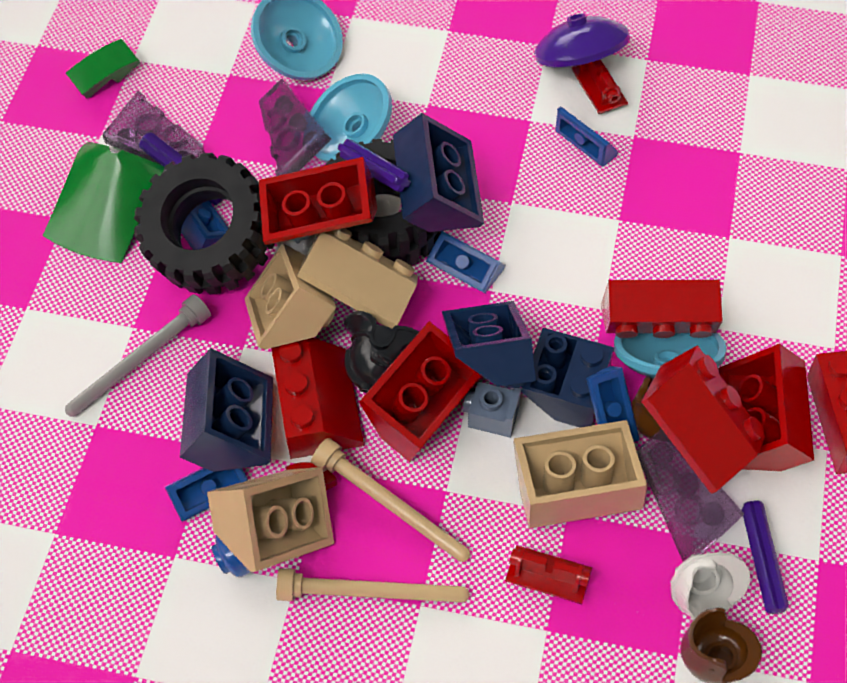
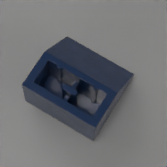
[521,328,614,428]

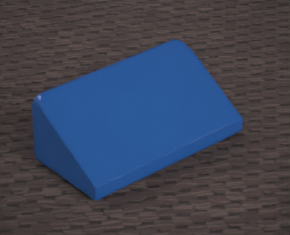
[555,106,618,167]
[181,201,228,250]
[426,231,506,293]
[586,366,640,442]
[164,467,248,522]

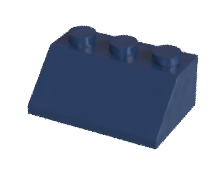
[393,113,484,232]
[442,301,536,388]
[179,348,273,472]

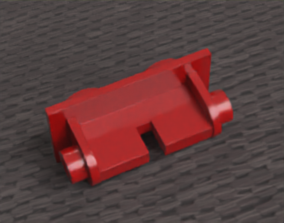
[571,59,628,114]
[505,545,593,605]

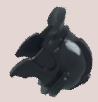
[344,311,419,393]

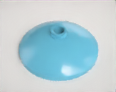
[251,0,343,80]
[305,74,392,163]
[614,333,726,379]

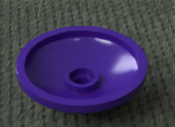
[534,13,630,67]

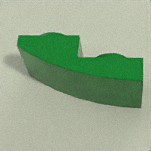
[66,39,141,99]

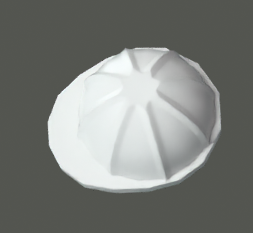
[671,552,750,620]

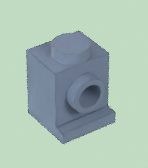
[463,382,521,438]

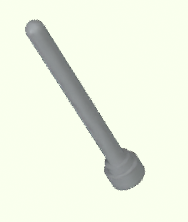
[65,294,211,417]

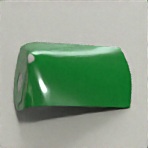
[43,142,165,263]

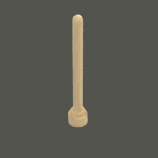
[311,438,470,562]
[276,568,470,603]

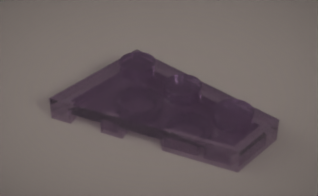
[259,79,332,176]
[102,90,205,165]
[636,428,744,561]

